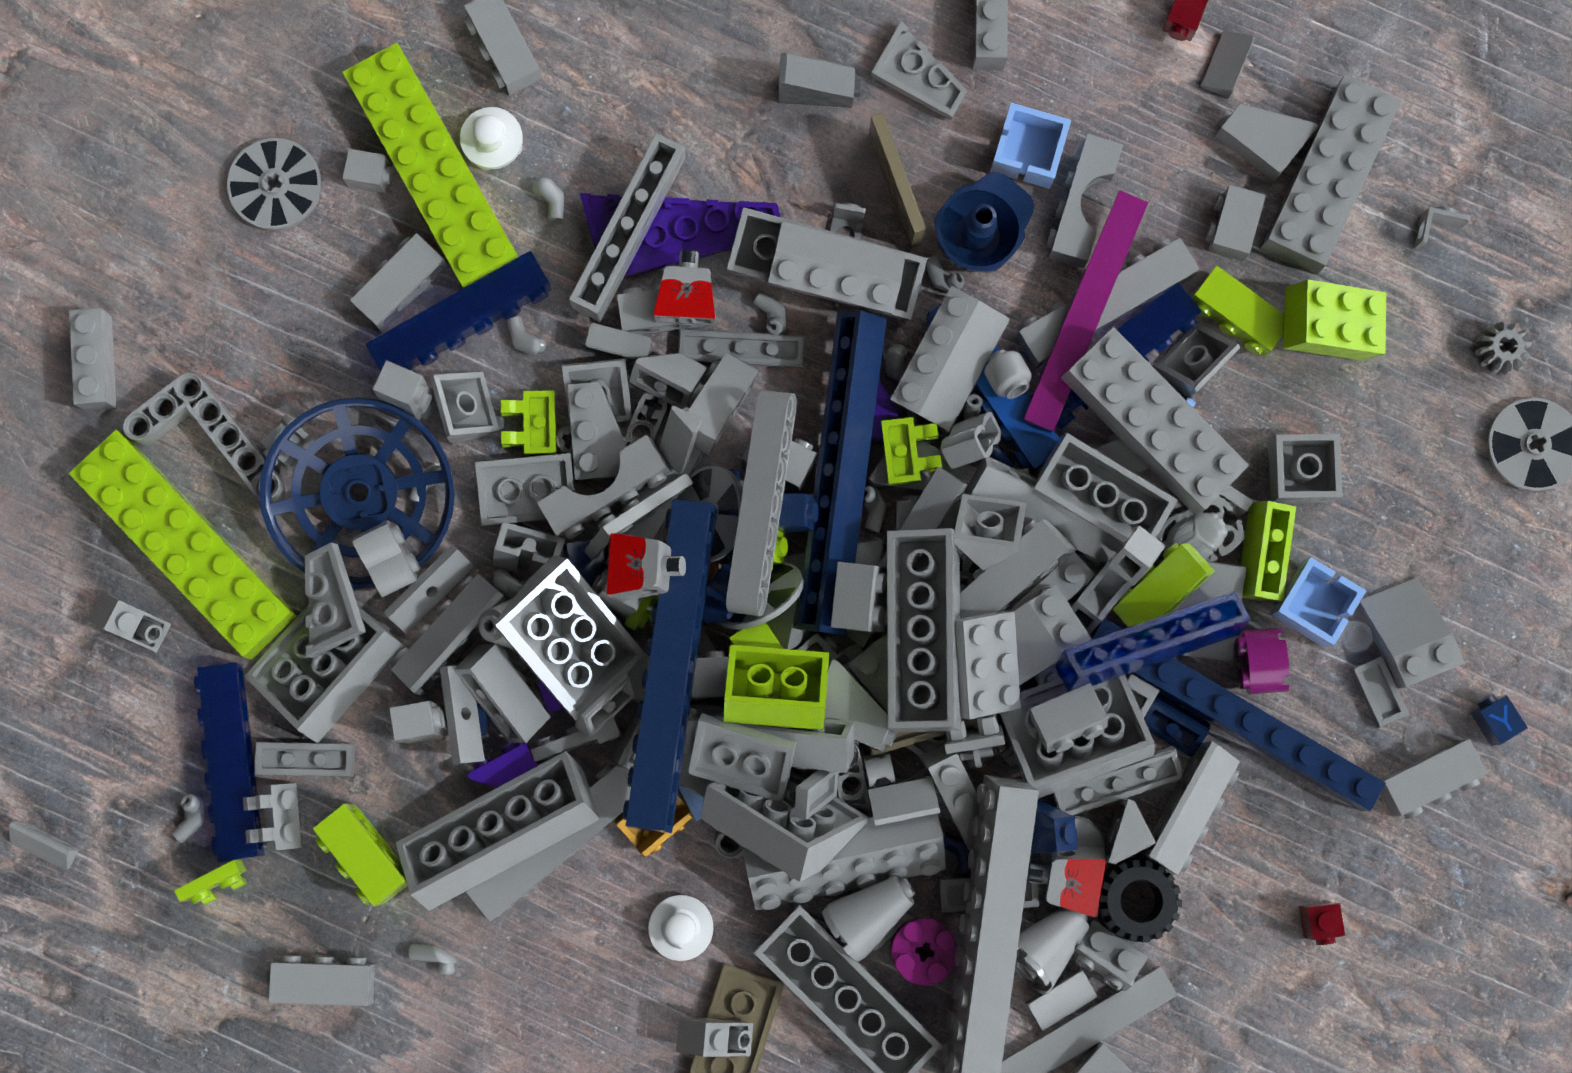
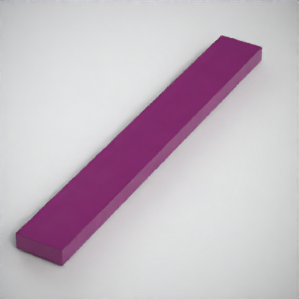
[1023,190,1149,433]

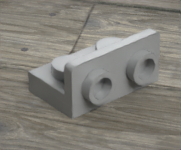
[1073,920,1148,991]

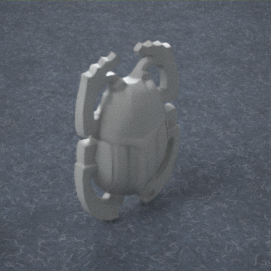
[1156,496,1245,562]

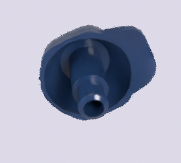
[934,172,1034,273]

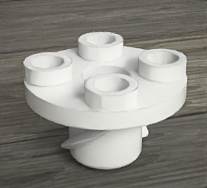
[460,107,523,170]
[648,895,714,961]

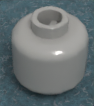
[984,350,1032,399]

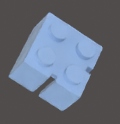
[990,103,1071,189]
[1270,557,1366,648]

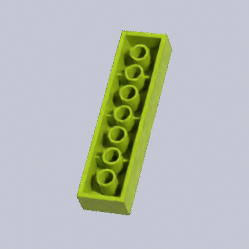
[342,42,521,294]
[69,429,298,660]

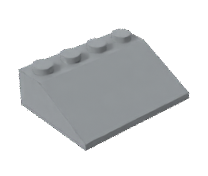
[493,556,646,721]
[244,604,404,743]
[999,657,1155,798]
[700,770,869,882]

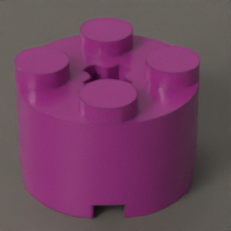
[1235,627,1289,695]
[890,917,957,985]

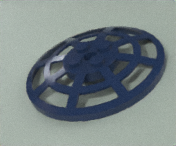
[259,397,455,589]

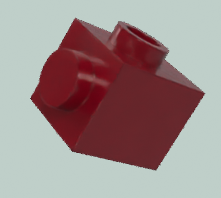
[1162,0,1208,41]
[1299,902,1345,945]

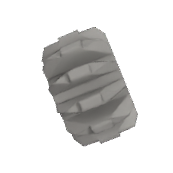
[1475,321,1532,375]

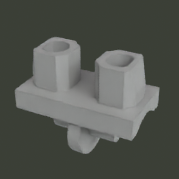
[944,714,1005,768]

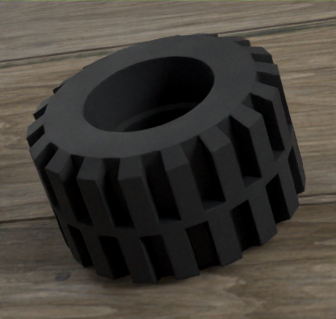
[1098,859,1182,943]

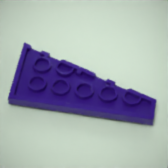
[580,193,781,279]

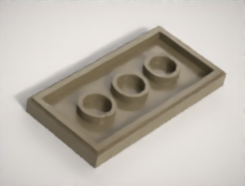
[868,113,926,249]
[688,962,784,1073]

